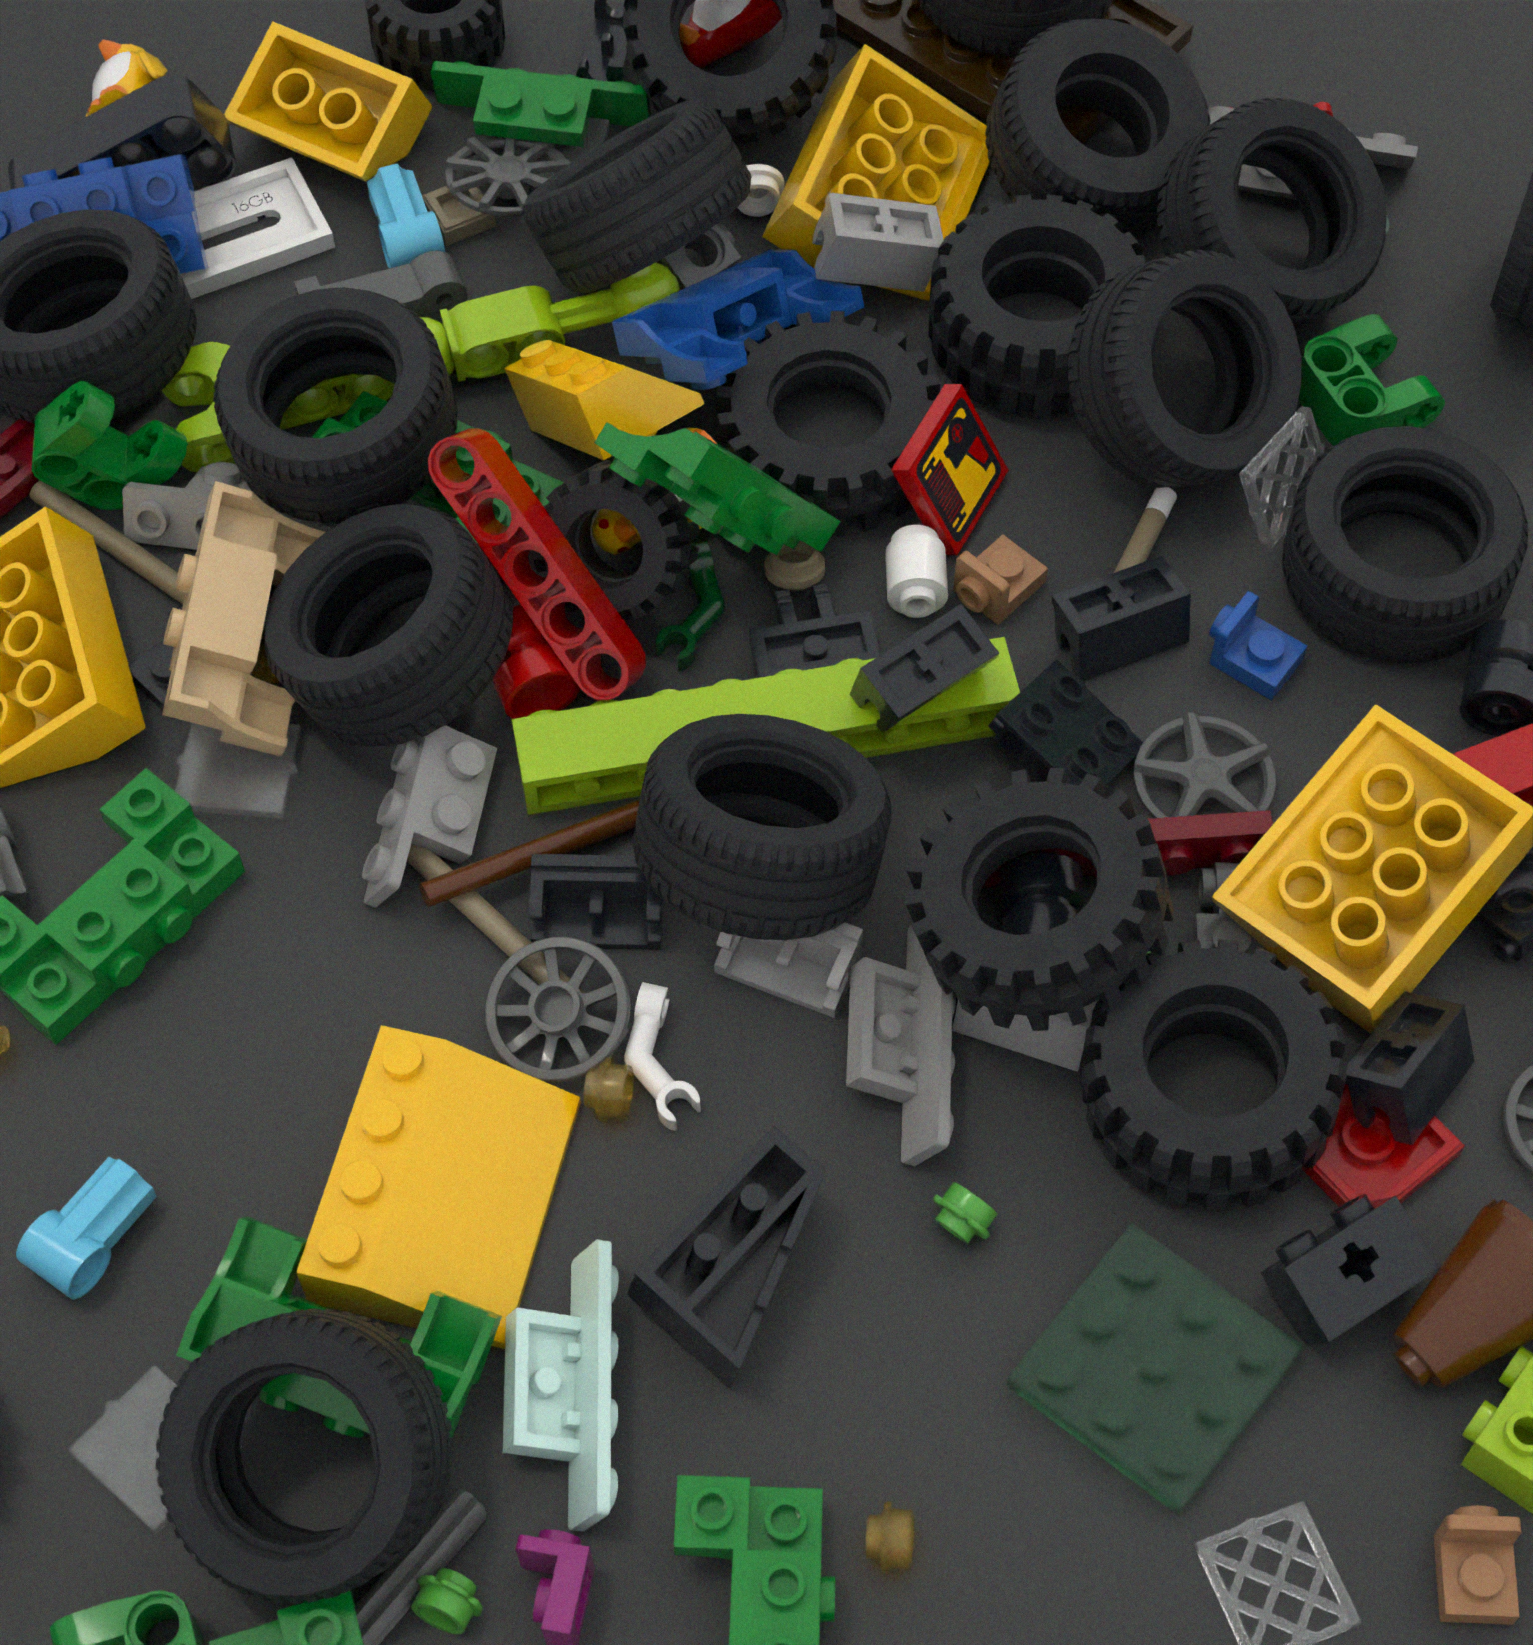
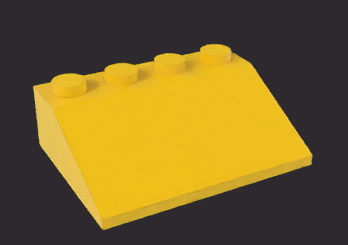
[762,44,990,301]
[0,506,146,788]
[1212,704,1533,1033]
[296,1025,581,1349]

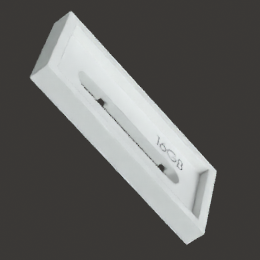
[181,157,335,299]

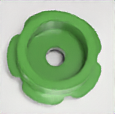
[933,1182,998,1244]
[411,1568,483,1634]

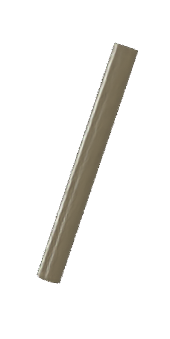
[30,481,185,605]
[407,844,586,993]

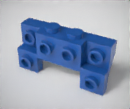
[0,154,208,274]
[612,249,864,390]

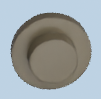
[765,541,825,591]

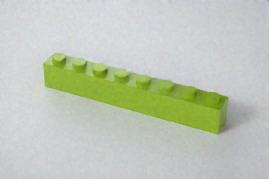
[512,637,1020,815]

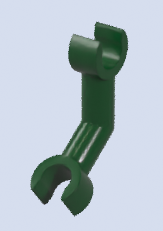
[656,540,725,671]

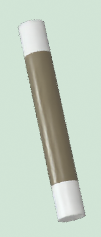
[1114,487,1177,573]

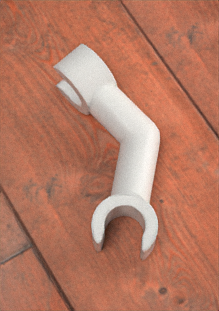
[624,982,701,1131]

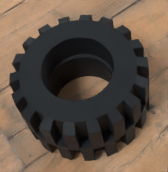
[365,0,506,89]
[533,460,700,621]

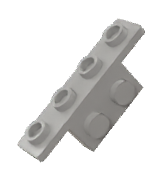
[122,462,340,550]
[362,725,497,908]
[846,923,956,1166]

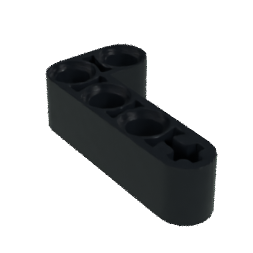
[8,75,236,190]

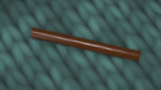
[419,799,640,907]

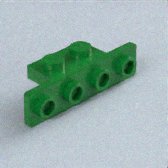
[431,61,651,147]

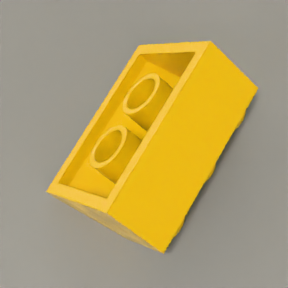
[224,21,433,182]
[504,340,704,460]

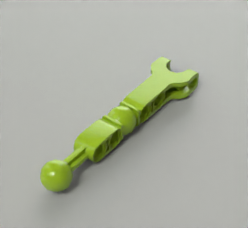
[162,263,681,472]

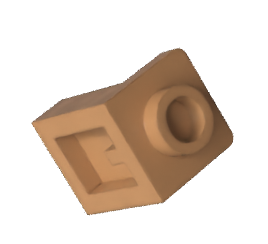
[953,534,1048,625]
[1434,1505,1521,1625]

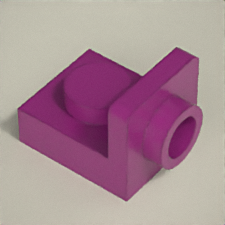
[515,1529,595,1645]

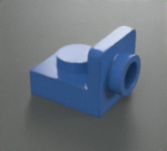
[1209,591,1307,701]

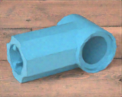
[367,164,445,269]
[16,1157,157,1300]

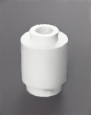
[885,525,948,618]

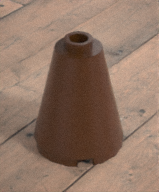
[1392,1198,1533,1389]

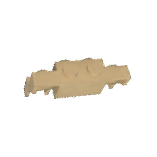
[162,481,325,757]

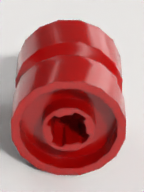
[493,605,580,719]

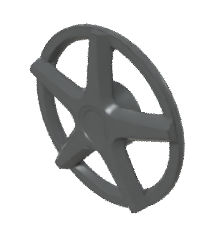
[1134,712,1276,818]

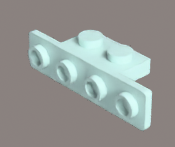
[503,1239,619,1532]

